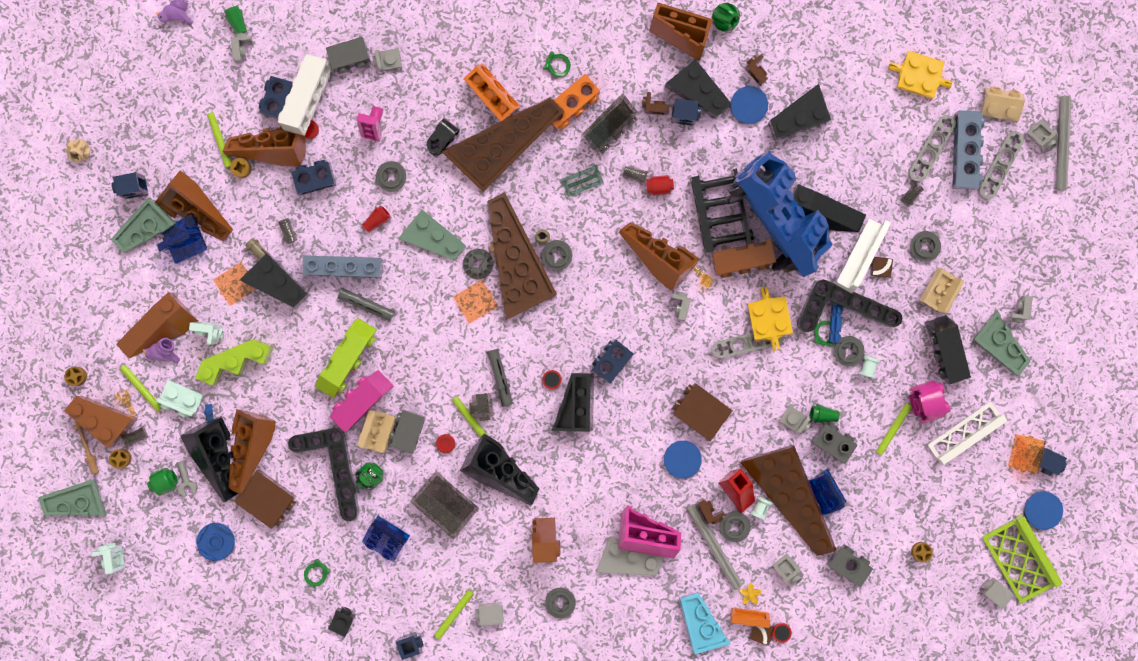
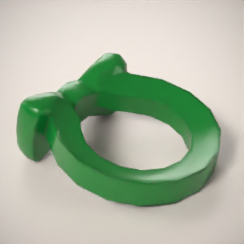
[543,51,571,77]
[813,321,833,347]
[304,559,331,587]

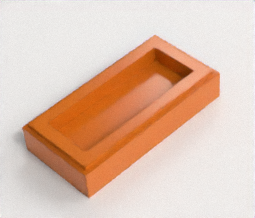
[730,607,770,628]

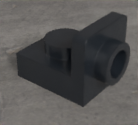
[328,606,356,637]

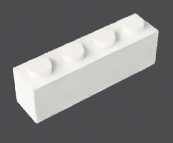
[278,54,332,136]

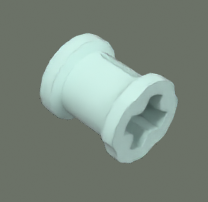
[858,355,880,379]
[750,496,773,520]

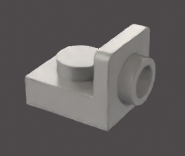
[231,33,253,63]
[372,48,402,72]
[1027,120,1059,154]
[671,291,691,321]
[1007,296,1033,323]
[779,405,810,434]
[772,554,804,586]

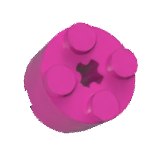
[909,380,950,424]

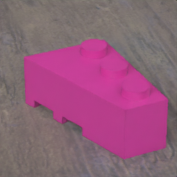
[329,370,394,433]
[618,505,681,559]

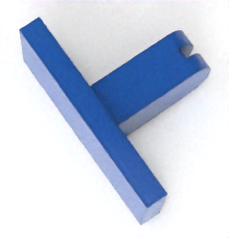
[204,404,213,422]

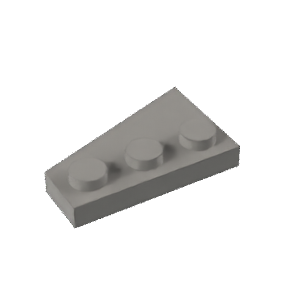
[596,536,664,576]

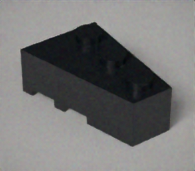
[664,59,732,119]
[768,83,831,141]
[240,253,310,308]
[924,315,971,385]
[551,373,594,432]

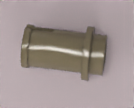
[535,229,550,245]
[245,238,270,260]

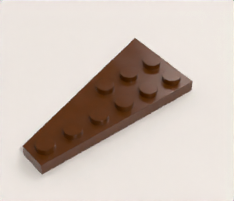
[442,96,564,192]
[487,192,557,320]
[740,445,836,556]

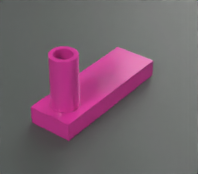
[356,106,383,142]

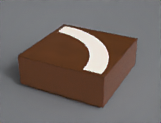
[871,257,893,278]
[750,626,775,646]

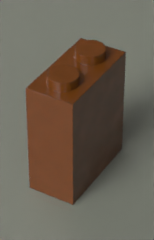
[671,383,733,441]
[234,469,297,529]

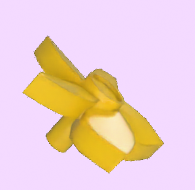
[739,583,762,604]

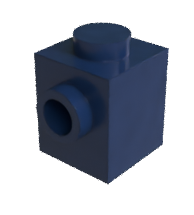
[1034,447,1067,477]
[396,632,424,660]

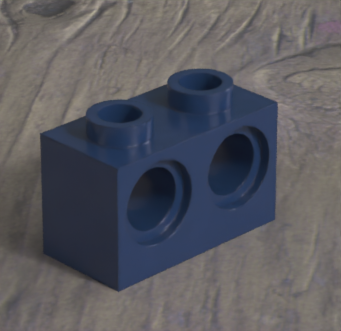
[259,76,293,119]
[671,99,701,126]
[291,160,336,195]
[111,172,149,199]
[592,340,634,384]

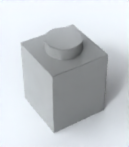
[981,578,1015,610]
[475,602,504,626]

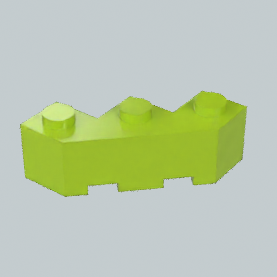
[314,317,377,399]
[195,339,274,386]

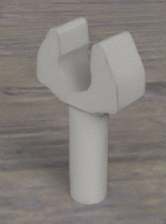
[177,460,198,497]

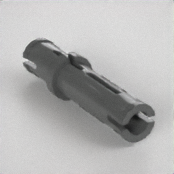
[337,287,395,322]
[487,348,514,407]

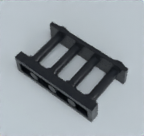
[690,168,754,253]

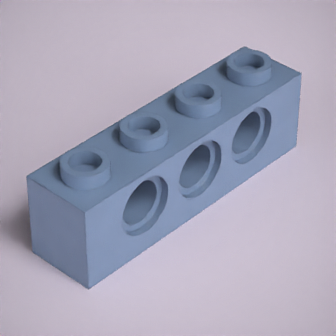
[952,110,985,190]
[303,255,383,278]

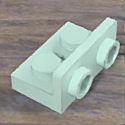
[189,322,224,345]
[156,380,204,418]
[91,543,125,574]

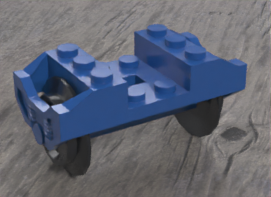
[725,150,833,277]

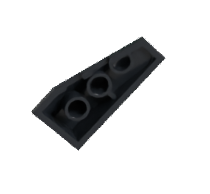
[792,184,866,232]
[180,416,239,502]
[460,433,540,505]

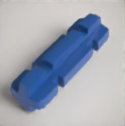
[829,305,843,343]

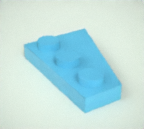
[679,592,731,654]

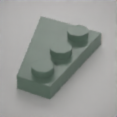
[110,198,177,253]
[398,210,466,261]
[972,310,1030,377]
[38,479,107,516]

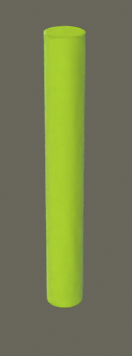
[207,112,231,168]
[119,365,162,412]
[451,396,487,437]
[875,403,912,455]
[434,589,474,640]

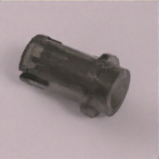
[622,165,648,183]
[900,182,924,207]
[278,218,298,244]
[122,427,148,447]

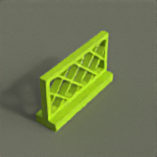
[982,514,1063,603]

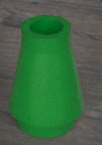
[224,5,247,34]
[810,404,840,423]

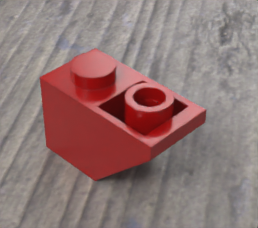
[718,468,755,513]

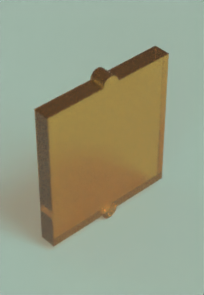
[213,262,256,306]
[453,280,498,324]
[1008,434,1046,474]

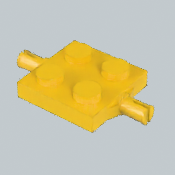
[888,51,953,100]
[748,287,793,351]

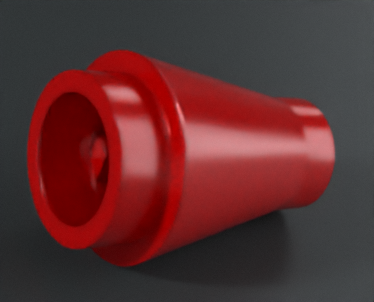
[362,205,391,233]

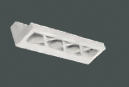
[835,218,891,293]
[927,402,1007,465]

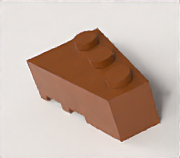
[649,2,713,62]
[711,240,776,278]
[64,396,138,448]
[532,517,561,563]

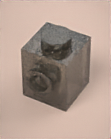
[469,392,494,421]

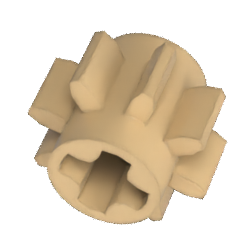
[65,138,91,163]

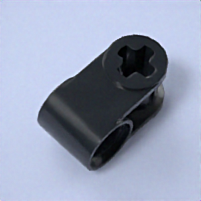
[426,118,460,156]

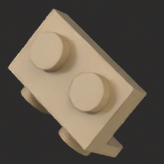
[981,86,1025,122]
[919,267,964,314]
[357,409,396,453]

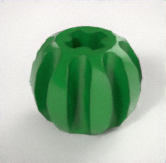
[711,2,741,32]

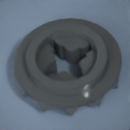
[376,161,406,192]
[910,231,941,262]
[542,240,573,271]
[463,249,493,279]
[833,336,865,366]
[720,511,751,542]
[545,587,576,618]

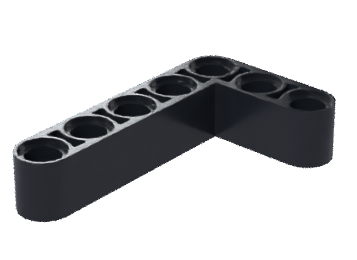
[797,279,903,332]
[288,427,359,521]

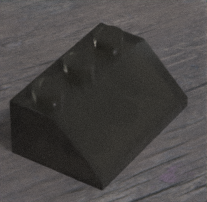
[581,93,638,155]
[409,471,479,539]

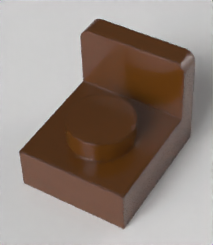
[745,54,768,86]
[642,92,669,115]
[697,498,725,525]

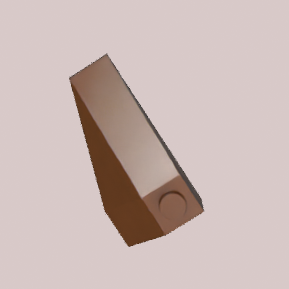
[223,126,306,166]
[155,170,233,242]
[619,222,700,291]
[116,292,198,358]
[229,409,276,494]

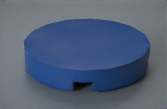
[730,86,769,124]
[664,440,702,478]
[1024,491,1064,530]
[196,523,235,561]

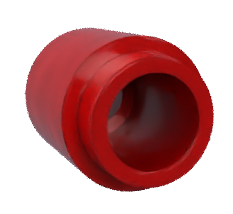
[646,175,674,196]

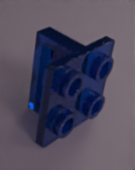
[156,215,207,264]
[809,469,847,516]
[362,516,410,562]

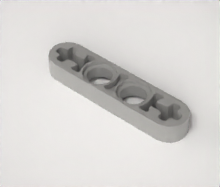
[908,115,956,182]
[978,131,1024,200]
[711,333,785,358]

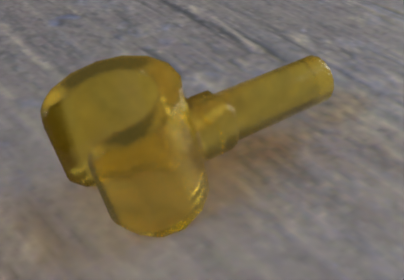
[693,265,713,288]
[116,389,136,415]

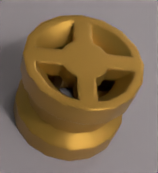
[230,158,252,178]
[64,367,87,386]
[109,449,132,469]
[911,542,933,562]

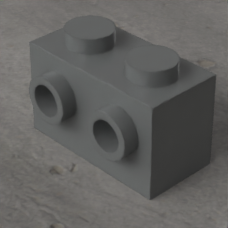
[811,422,858,464]

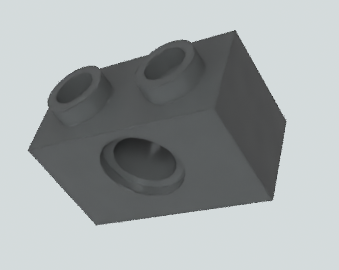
[826,545,873,588]

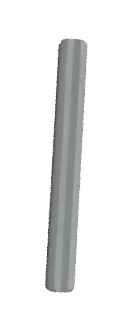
[1056,96,1071,191]
[687,504,743,590]

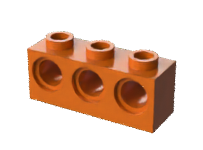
[463,64,521,121]
[551,74,600,131]

